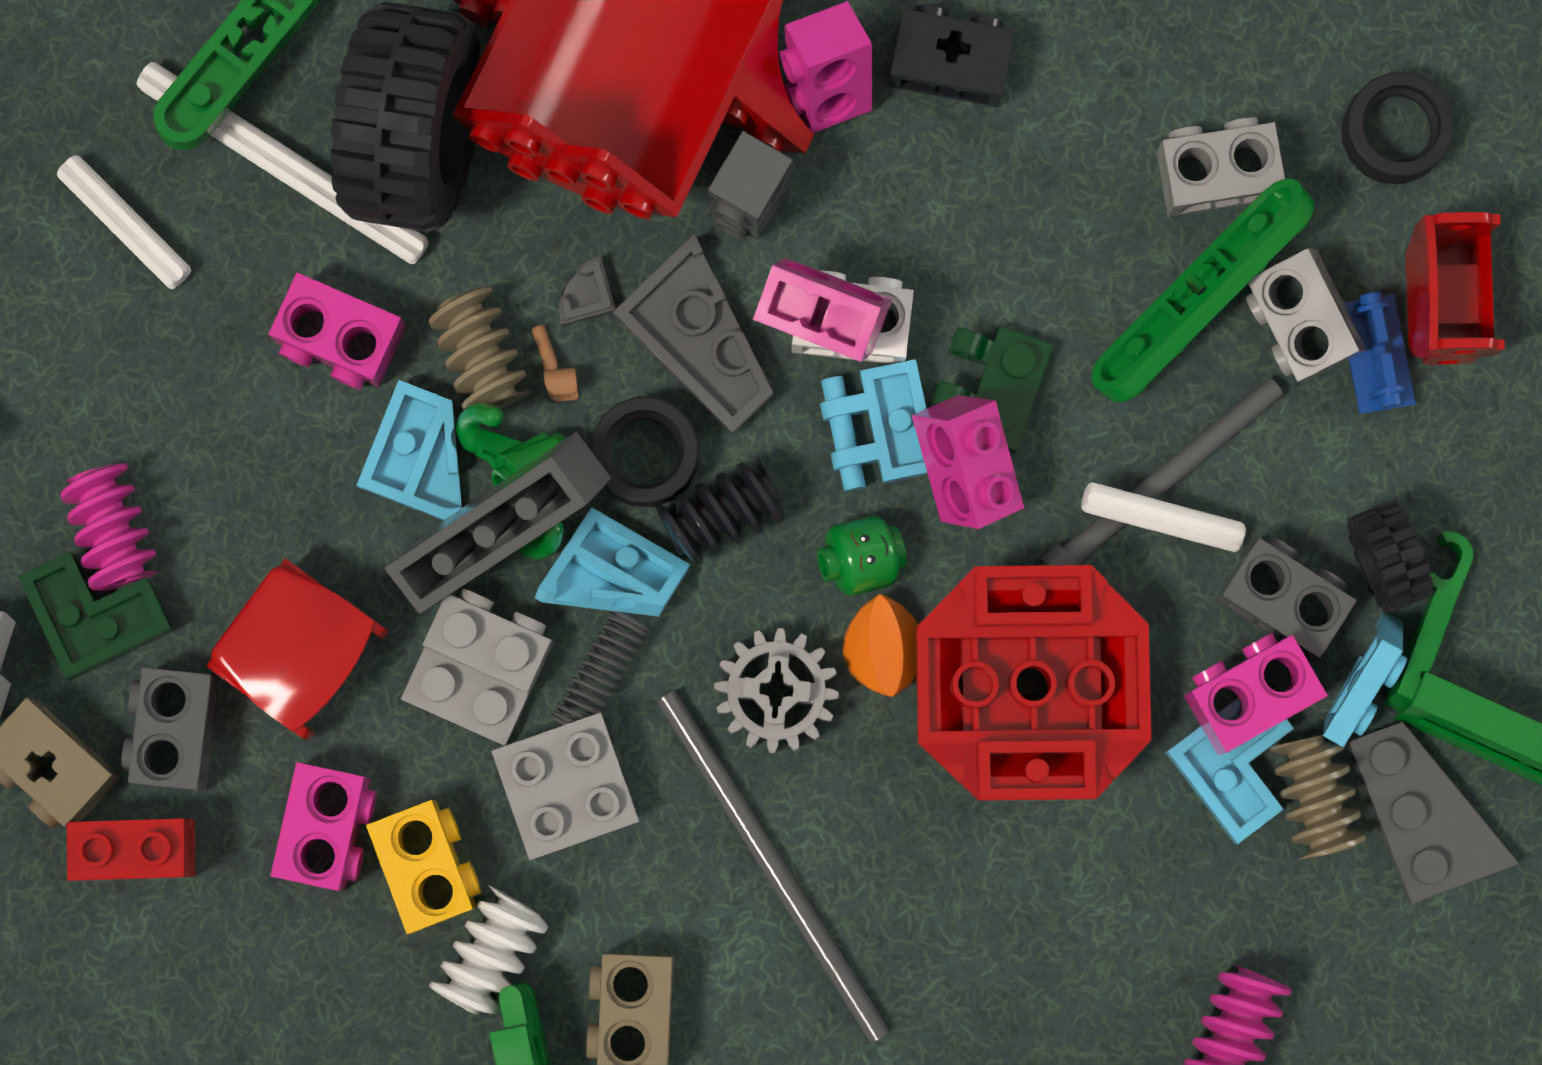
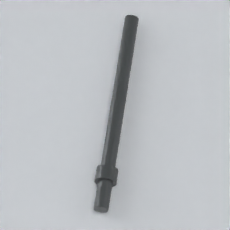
[1040,378,1284,566]

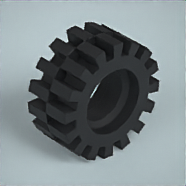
[1347,501,1434,614]

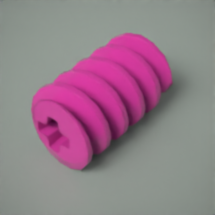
[60,463,158,591]
[1183,964,1293,1065]

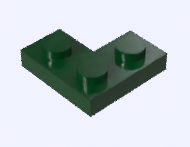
[18,551,174,681]

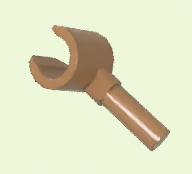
[531,325,579,402]

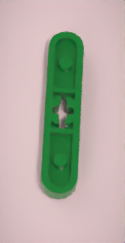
[153,0,321,150]
[1092,179,1314,402]

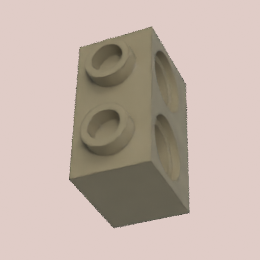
[587,953,674,1065]

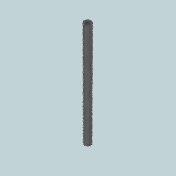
[657,690,890,1044]

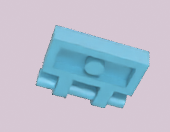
[820,359,928,492]

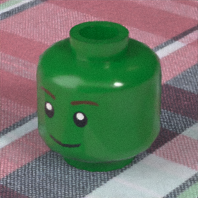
[817,516,906,595]

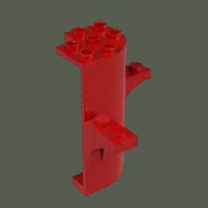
[452,0,814,220]

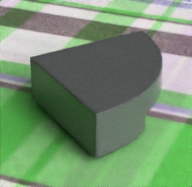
[559,256,615,327]

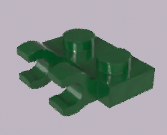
[929,326,1053,453]

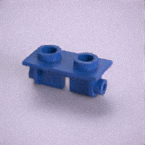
[1344,292,1416,414]

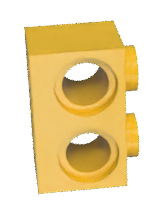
[366,800,482,934]

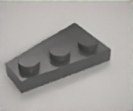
[613,234,773,435]
[1346,722,1519,904]

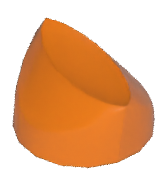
[843,594,919,697]

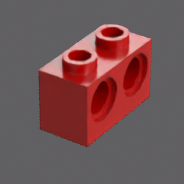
[67,819,196,881]

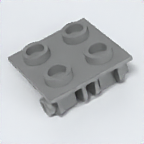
[491,712,639,861]

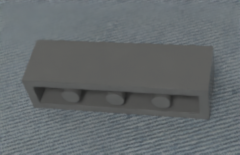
[384,431,611,614]

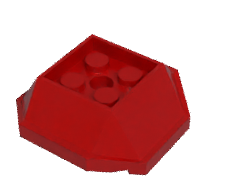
[916,565,1151,801]

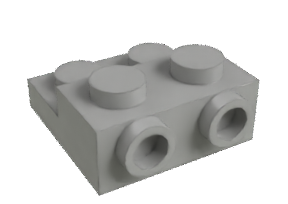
[401,588,554,746]

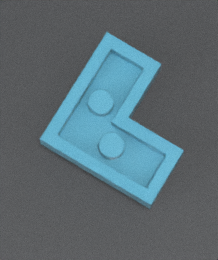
[1165,697,1294,844]

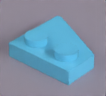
[356,380,462,521]
[535,507,690,617]
[1323,612,1407,747]

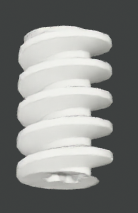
[429,885,549,1015]

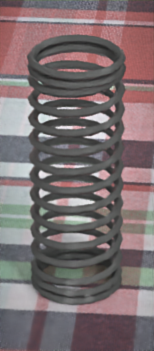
[550,611,650,725]

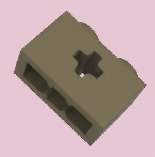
[0,698,122,829]

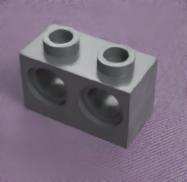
[708,131,793,240]
[1215,537,1357,662]
[121,668,220,791]

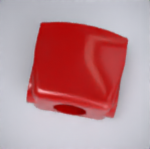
[1406,212,1505,365]
[206,558,389,741]

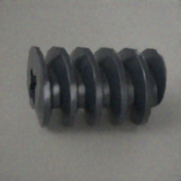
[654,455,784,565]

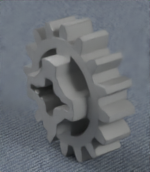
[714,628,839,754]

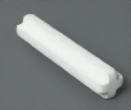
[57,155,191,289]
[1081,482,1246,552]

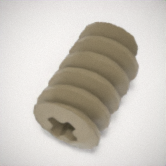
[429,286,532,410]
[1269,735,1367,860]

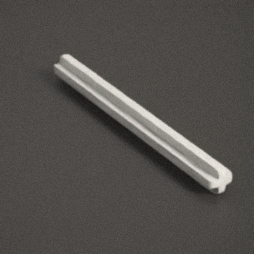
[136,62,429,264]

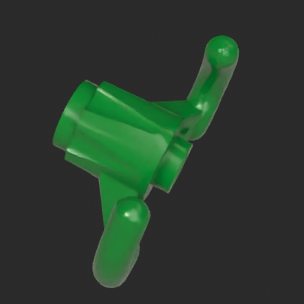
[456,402,566,560]

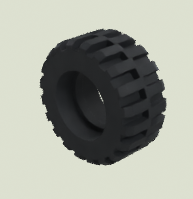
[330,2,481,232]

